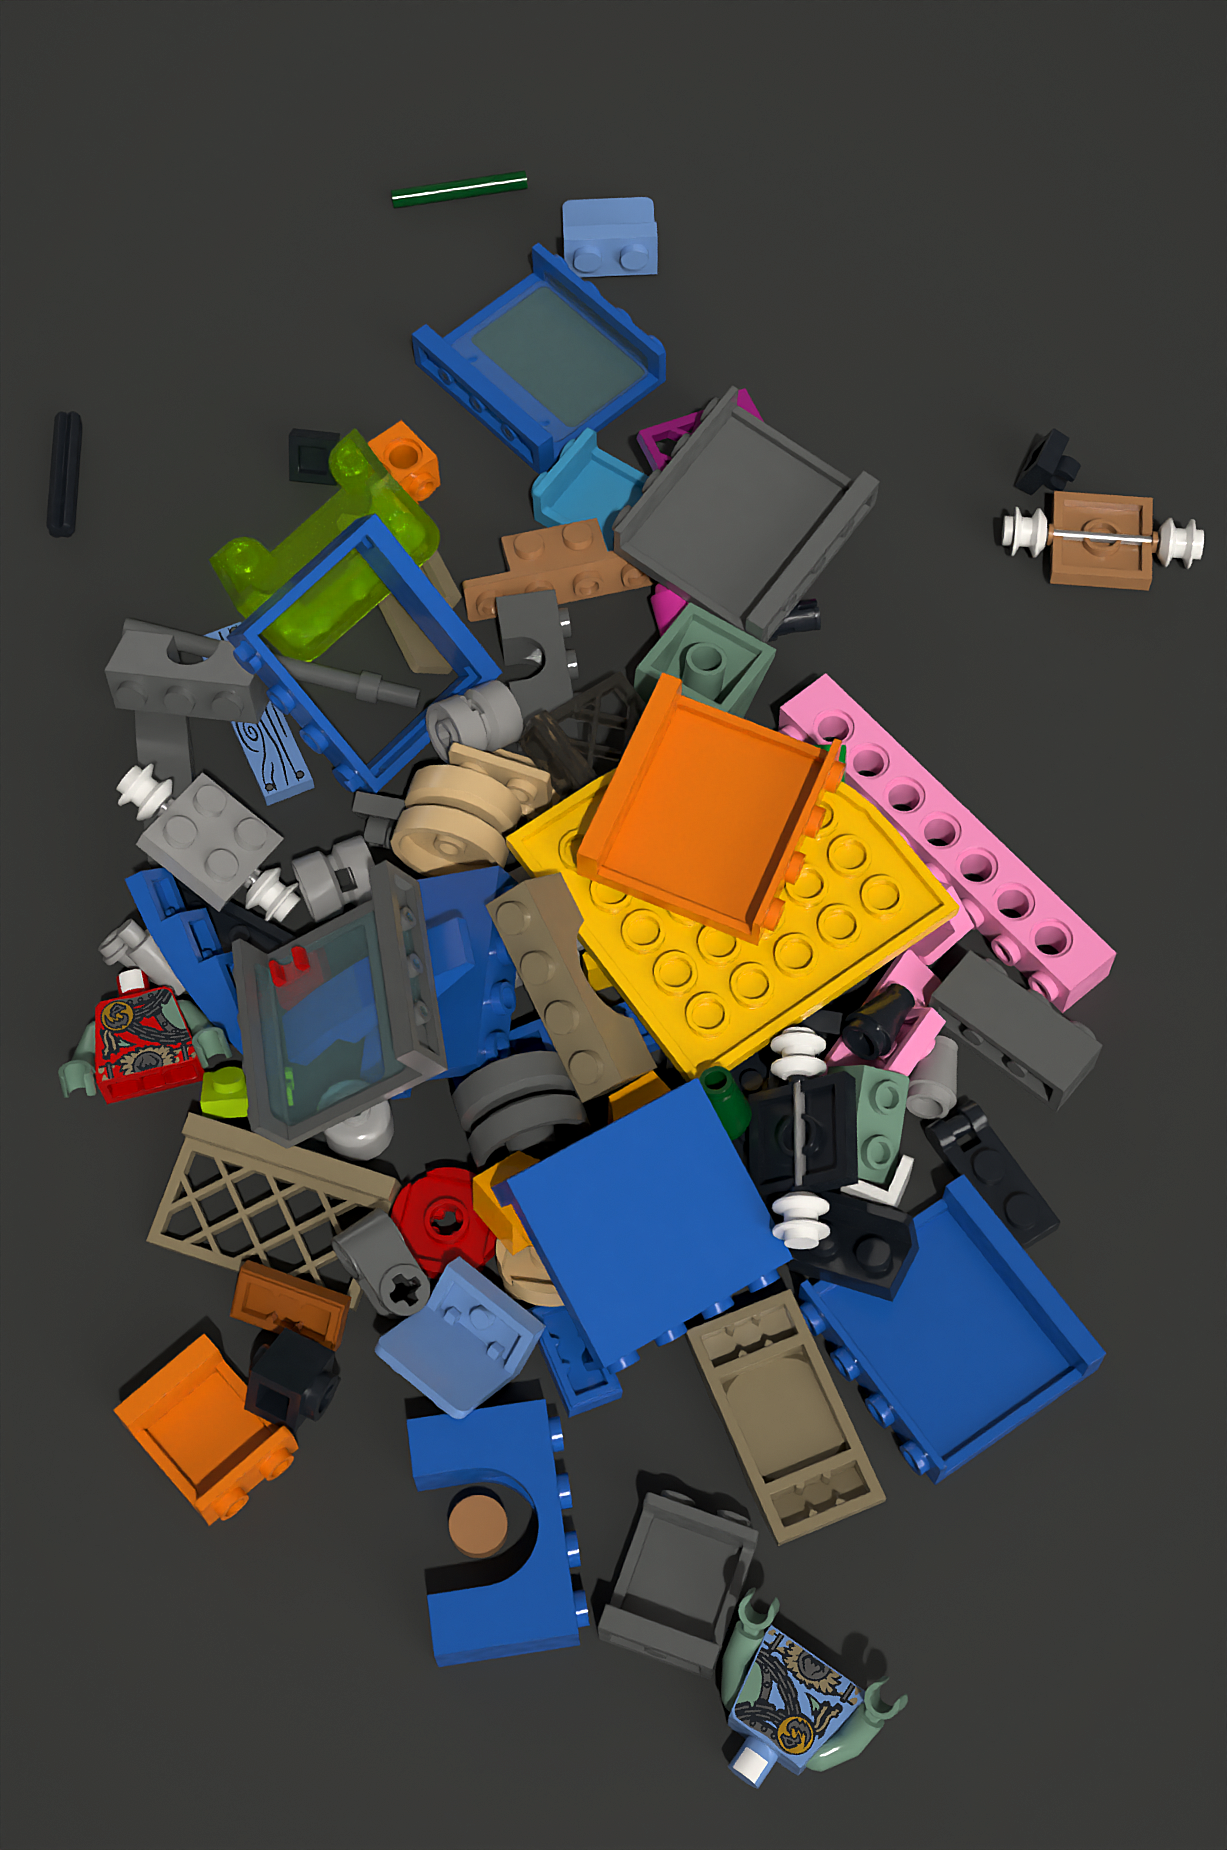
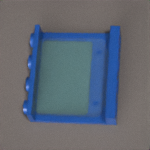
[412,243,666,475]

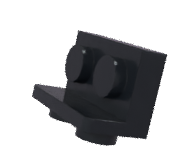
[788,1190,919,1302]

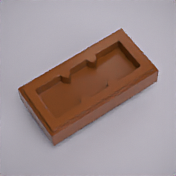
[230,1260,352,1352]

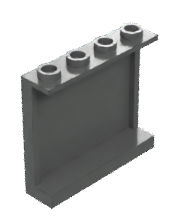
[612,385,880,643]

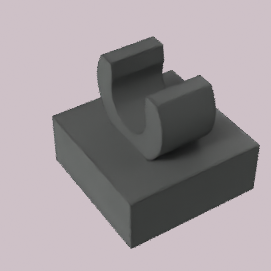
[352,791,406,849]

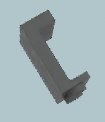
[598,1490,759,1680]

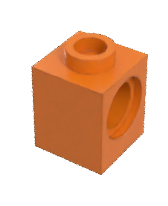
[363,420,441,510]

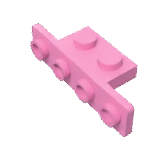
[819,950,946,1077]

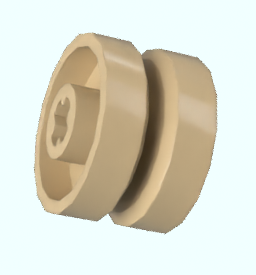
[390,765,522,878]

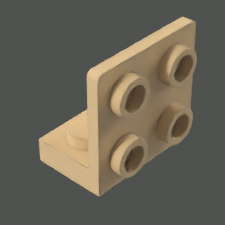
[448,742,572,827]

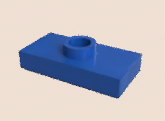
[527,1305,623,1418]

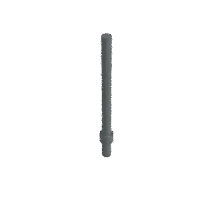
[122,618,421,709]

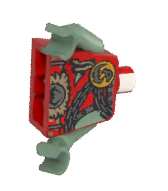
[58,969,232,1104]

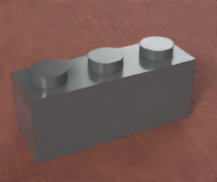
[929,950,1103,1112]

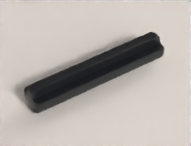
[46,411,82,538]

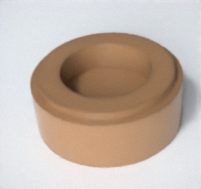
[449,1495,508,1558]

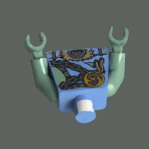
[721,1587,908,1789]

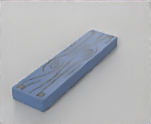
[201,622,315,806]

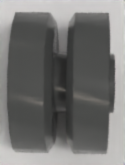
[452,1050,591,1174]

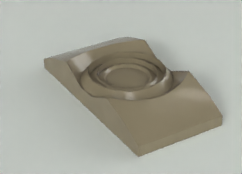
[686,1289,886,1546]

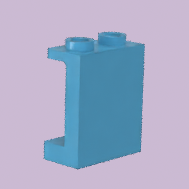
[531,427,649,551]

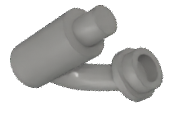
[98,919,186,997]

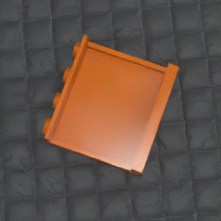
[577,672,846,946]

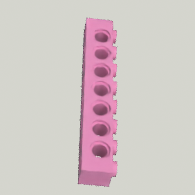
[778,673,1116,1013]

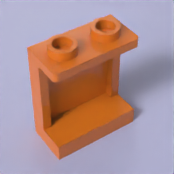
[113,1334,299,1526]

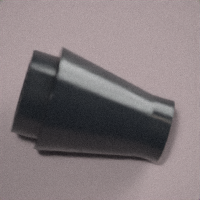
[842,983,915,1060]

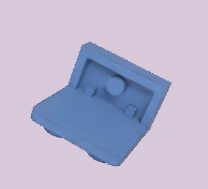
[562,197,658,277]
[375,1256,546,1419]

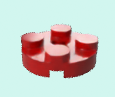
[391,1167,497,1280]

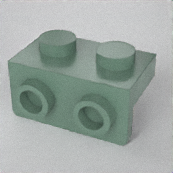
[827,1065,910,1185]

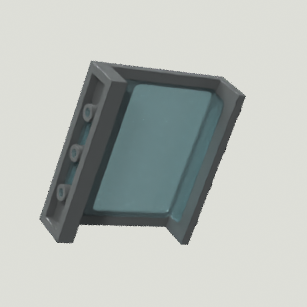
[232,860,448,1149]

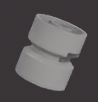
[426,680,523,765]
[291,835,375,924]

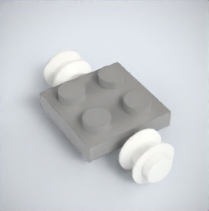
[116,764,301,923]

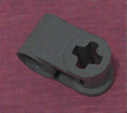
[331,1208,430,1319]

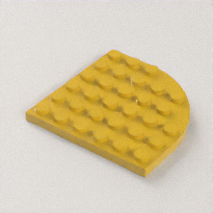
[506,768,960,1082]

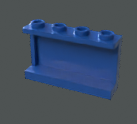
[363,866,519,1100]

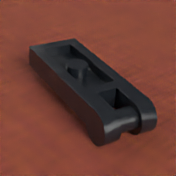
[925,1100,1061,1250]

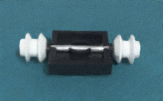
[749,1027,858,1249]

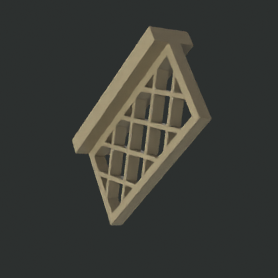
[146,1112,403,1312]

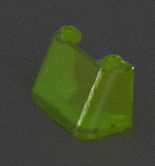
[209,428,440,662]

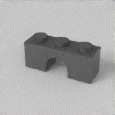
[496,589,586,751]
[104,630,270,724]

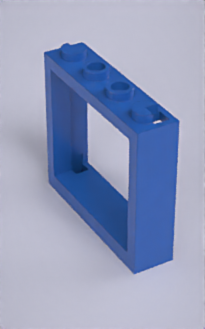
[226,513,502,794]

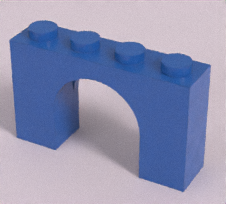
[407,1399,590,1667]

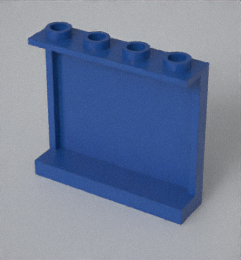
[491,1077,793,1375]
[798,1174,1106,1485]

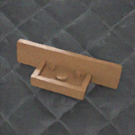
[462,518,659,622]

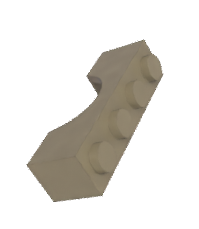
[485,872,657,1103]

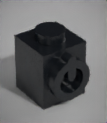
[244,1327,341,1434]

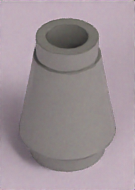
[906,1036,958,1120]

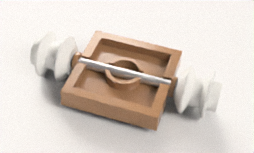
[1002,491,1204,591]

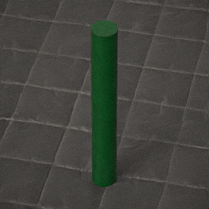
[391,170,528,208]

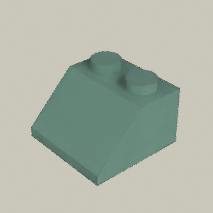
[631,602,776,718]

